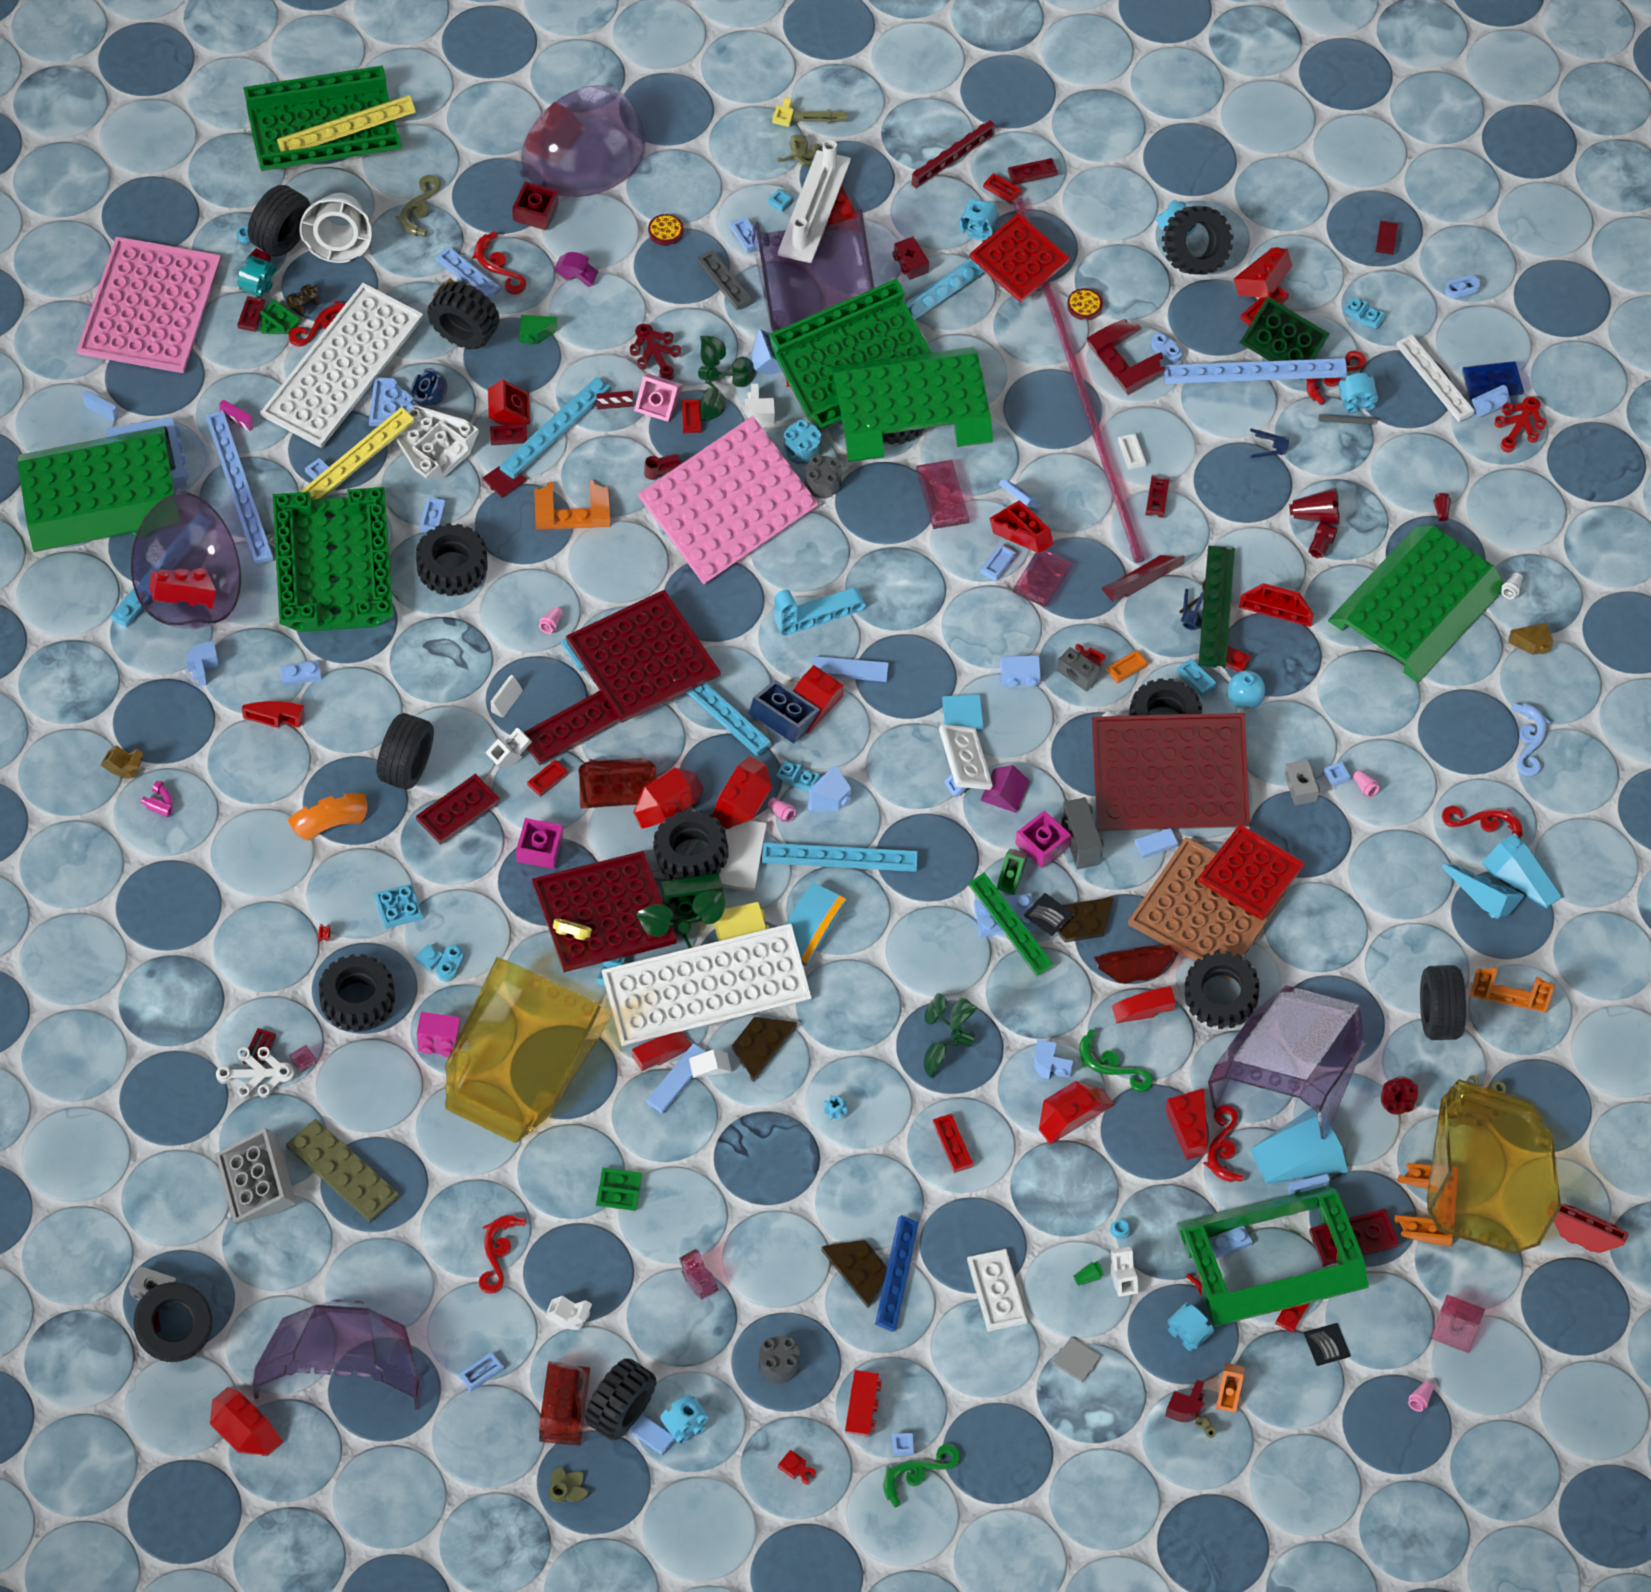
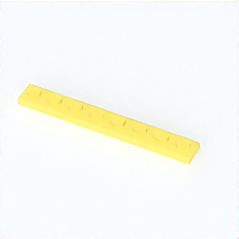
[277,95,416,152]
[300,407,414,500]

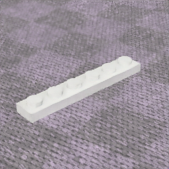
[1396,335,1474,422]

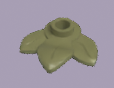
[549,1467,588,1503]

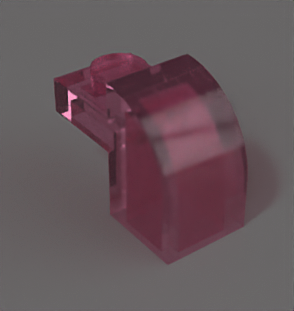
[679,1249,719,1300]

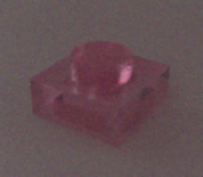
[289,1045,317,1073]

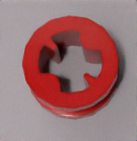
[318,924,331,942]

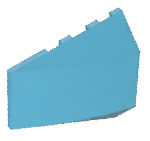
[1250,1106,1348,1184]

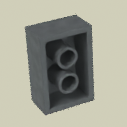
[1061,797,1104,870]

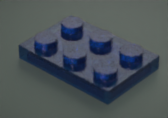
[1462,361,1524,401]

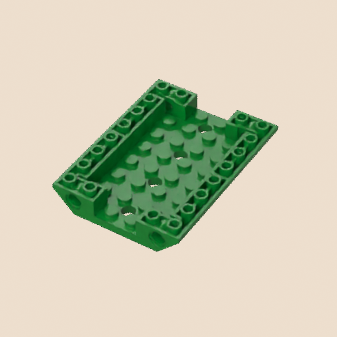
[272,487,393,632]

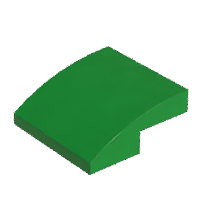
[596,1167,642,1211]

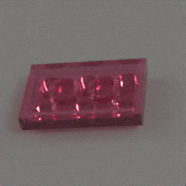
[1013,551,1072,608]

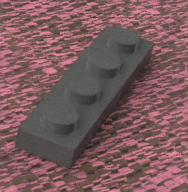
[697,250,752,310]

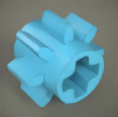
[824,1095,847,1120]

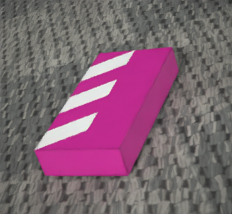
[219,400,253,432]

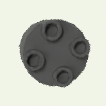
[805,455,842,498]
[759,1336,800,1384]

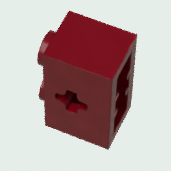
[892,236,929,280]

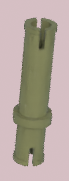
[794,109,847,123]

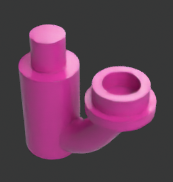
[141,781,173,817]

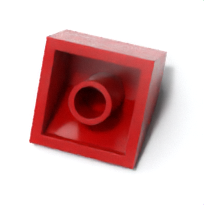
[488,379,530,425]

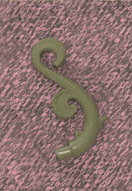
[395,175,441,237]

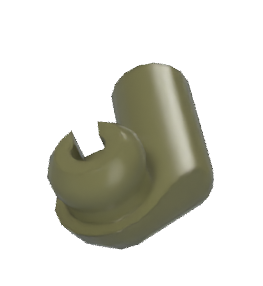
[1195,1415,1216,1438]

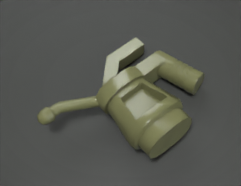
[776,135,820,167]

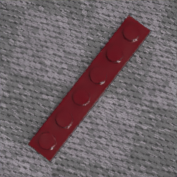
[911,120,995,189]

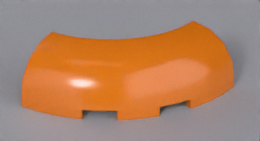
[287,793,368,841]

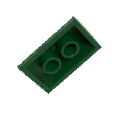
[661,873,723,923]

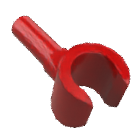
[1186,1273,1202,1295]

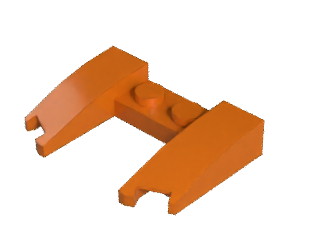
[534,480,610,530]
[1469,968,1555,1013]
[1394,1163,1458,1246]

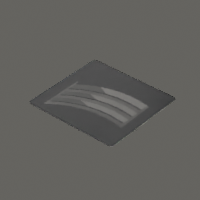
[1024,893,1073,936]
[1304,1323,1351,1366]

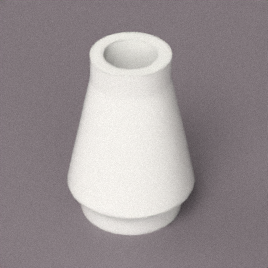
[1502,573,1523,599]

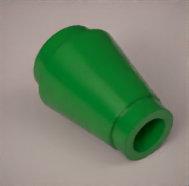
[1073,1261,1105,1286]

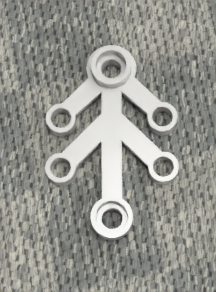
[216,1047,294,1099]

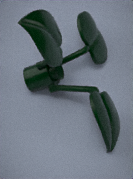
[698,336,756,421]
[636,891,726,949]
[924,993,978,1078]

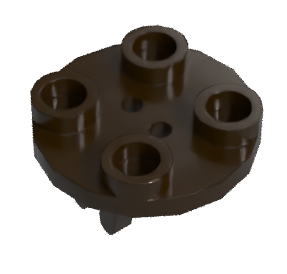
[286,284,321,315]

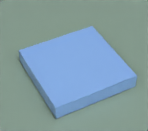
[999,479,1042,510]

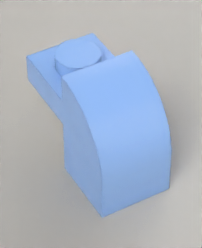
[186,641,218,686]
[1033,1039,1073,1079]

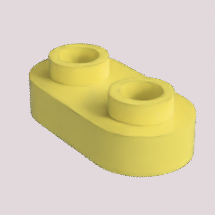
[553,919,592,940]

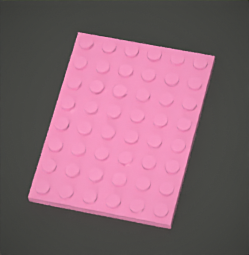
[77,237,221,373]
[638,416,819,585]

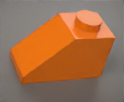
[1216,1363,1245,1413]

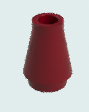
[1433,493,1451,522]

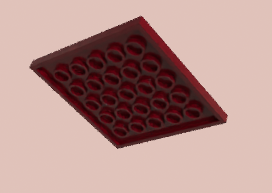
[566,589,721,723]
[532,850,677,973]

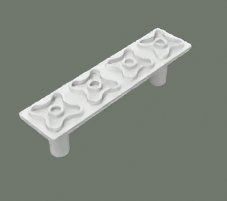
[778,140,851,263]

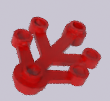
[1494,396,1546,453]

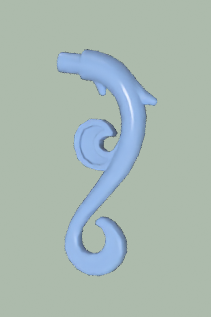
[1512,703,1550,777]

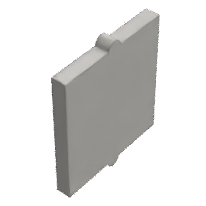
[1052,1338,1101,1383]

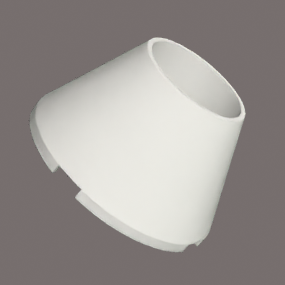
[300,193,372,263]

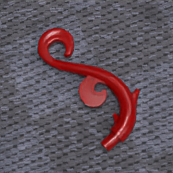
[472,231,526,295]
[288,301,346,347]
[1306,350,1366,405]
[1441,806,1523,839]
[1203,1105,1243,1182]
[478,1215,526,1294]

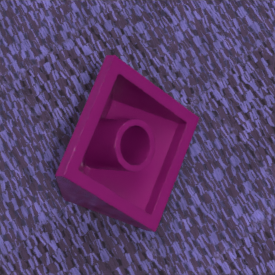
[981,765,1030,813]

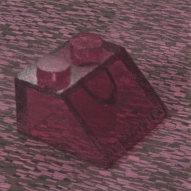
[1431,1294,1485,1353]

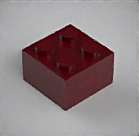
[512,181,559,230]

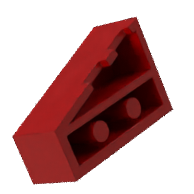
[1233,247,1292,298]
[989,500,1054,554]
[149,568,216,609]
[1165,1088,1207,1160]
[845,1370,882,1437]

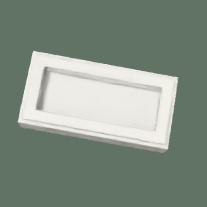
[1118,433,1146,470]

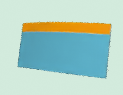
[785,882,847,965]

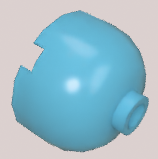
[1227,670,1265,709]

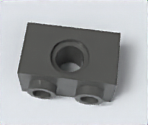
[1057,647,1100,692]

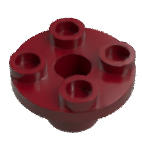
[1381,1076,1418,1115]

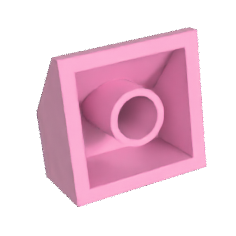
[634,374,683,422]

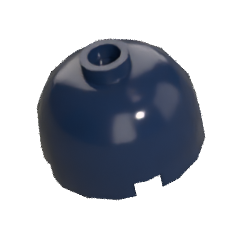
[411,368,448,406]

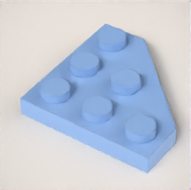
[369,377,422,427]

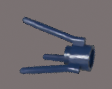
[1250,428,1289,458]
[1180,589,1204,630]

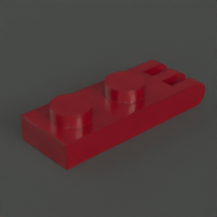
[1007,158,1058,185]

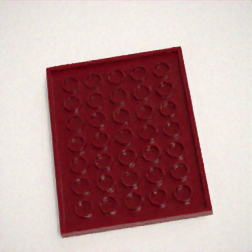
[1092,713,1250,831]

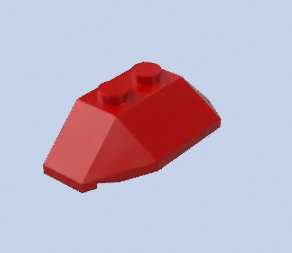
[1239,583,1314,627]
[712,756,772,829]
[633,767,704,829]
[1039,1081,1114,1145]
[1549,1201,1630,1253]
[210,1387,283,1456]

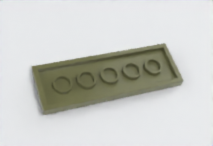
[286,1118,399,1223]

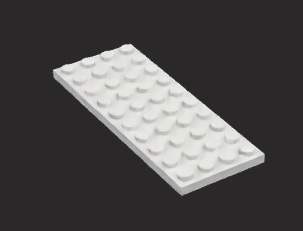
[260,283,424,448]
[601,924,812,1047]

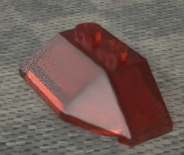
[1094,945,1175,984]

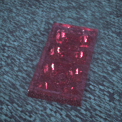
[916,460,969,529]

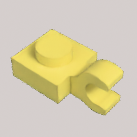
[772,97,794,127]

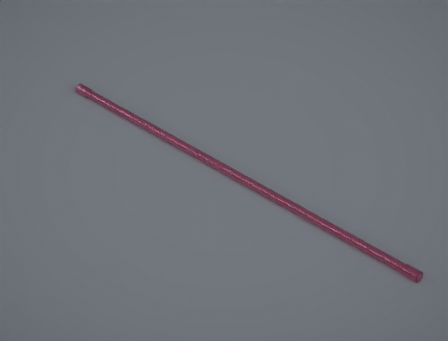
[1013,197,1145,563]

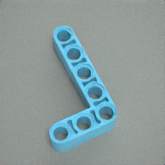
[774,588,866,635]

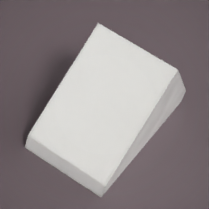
[689,1049,731,1078]

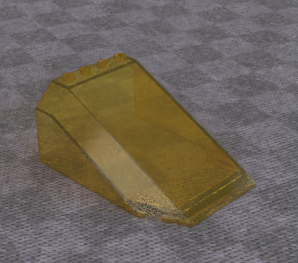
[445,957,613,1143]
[1427,1079,1561,1254]

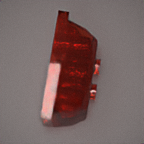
[578,758,656,809]
[539,1360,591,1446]

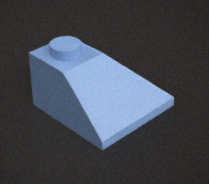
[751,329,782,375]
[808,765,851,812]

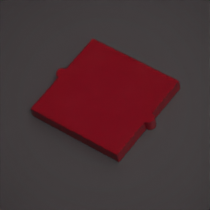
[482,466,527,498]

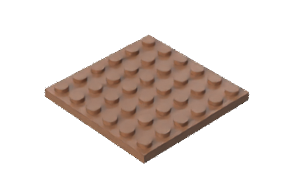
[1127,837,1287,980]

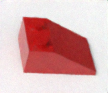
[793,665,844,734]

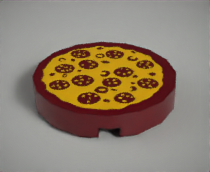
[648,214,684,246]
[1067,288,1103,320]

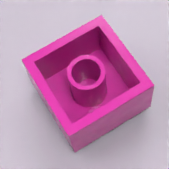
[1015,810,1071,868]
[516,818,563,869]
[416,1012,461,1057]

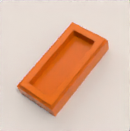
[1106,650,1148,684]

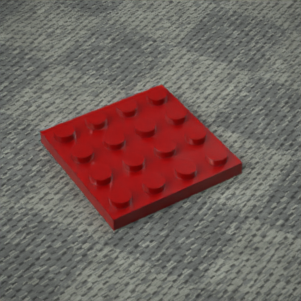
[969,213,1070,303]
[1197,824,1305,921]

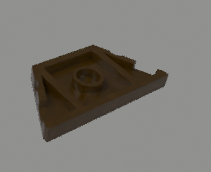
[1057,897,1113,943]
[732,1017,797,1082]
[821,1240,887,1308]

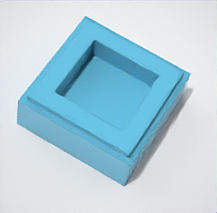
[768,189,793,212]

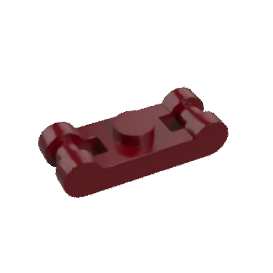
[1145,475,1170,518]

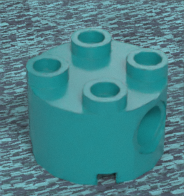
[237,256,277,297]

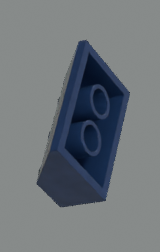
[749,680,820,744]

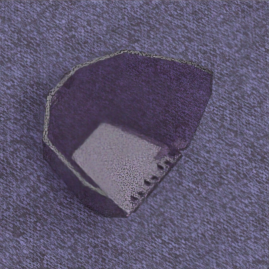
[252,1299,421,1409]

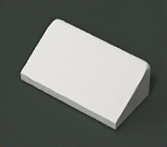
[491,675,523,717]

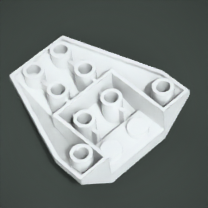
[395,405,479,479]

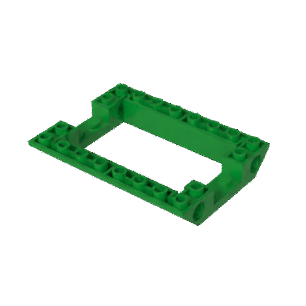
[1177,1185,1369,1327]

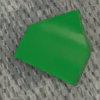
[260,300,301,334]

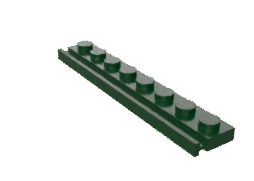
[1198,545,1235,669]

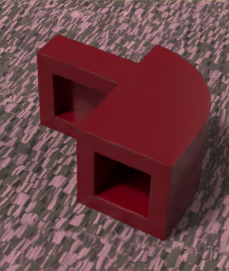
[1165,1379,1206,1422]

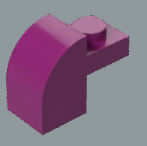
[554,252,599,287]

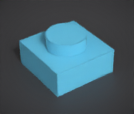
[415,944,443,971]

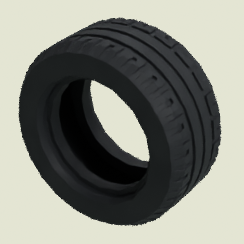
[247,185,311,256]
[376,713,434,790]

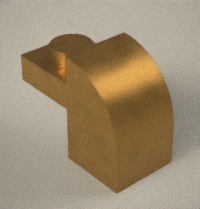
[100,745,143,779]

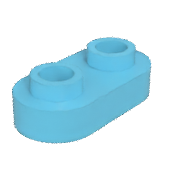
[436,945,464,982]

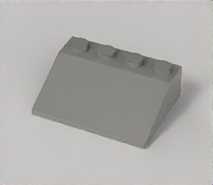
[215,1128,297,1224]

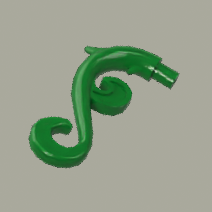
[1079,1029,1153,1092]
[883,1444,960,1508]

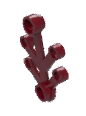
[630,324,681,380]

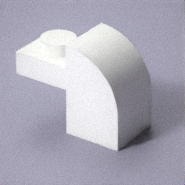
[744,384,775,424]
[485,728,532,768]
[1110,1247,1138,1297]
[545,1296,592,1330]

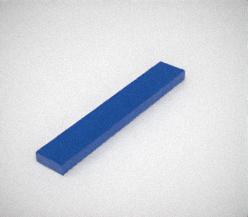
[875,1215,919,1332]

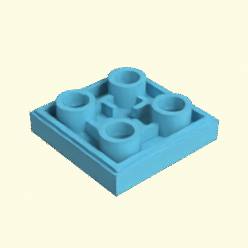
[374,884,423,929]

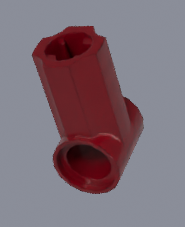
[644,454,681,480]
[1308,522,1338,559]

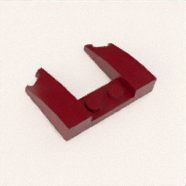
[1086,319,1165,395]

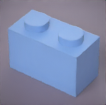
[1000,656,1040,687]

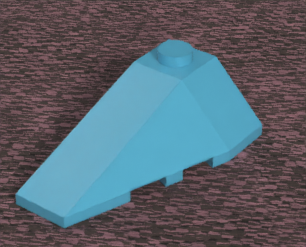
[1442,863,1524,919]

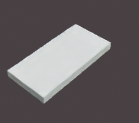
[939,724,993,790]
[719,821,766,892]
[967,1249,1027,1332]

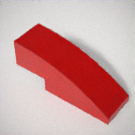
[242,701,305,728]
[1112,986,1175,1024]
[632,1031,692,1071]

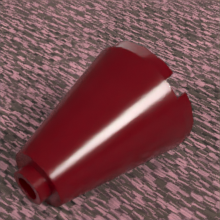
[1289,488,1340,525]

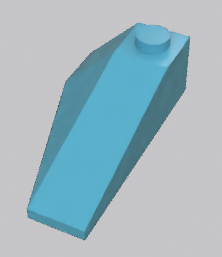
[1482,833,1561,908]

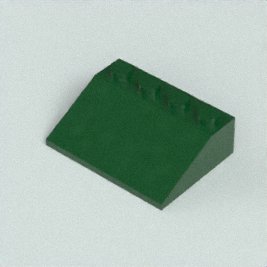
[1239,297,1330,380]

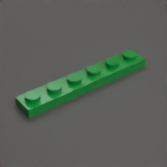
[968,872,1053,977]

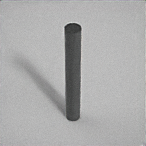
[1319,414,1374,425]

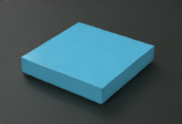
[942,694,983,730]

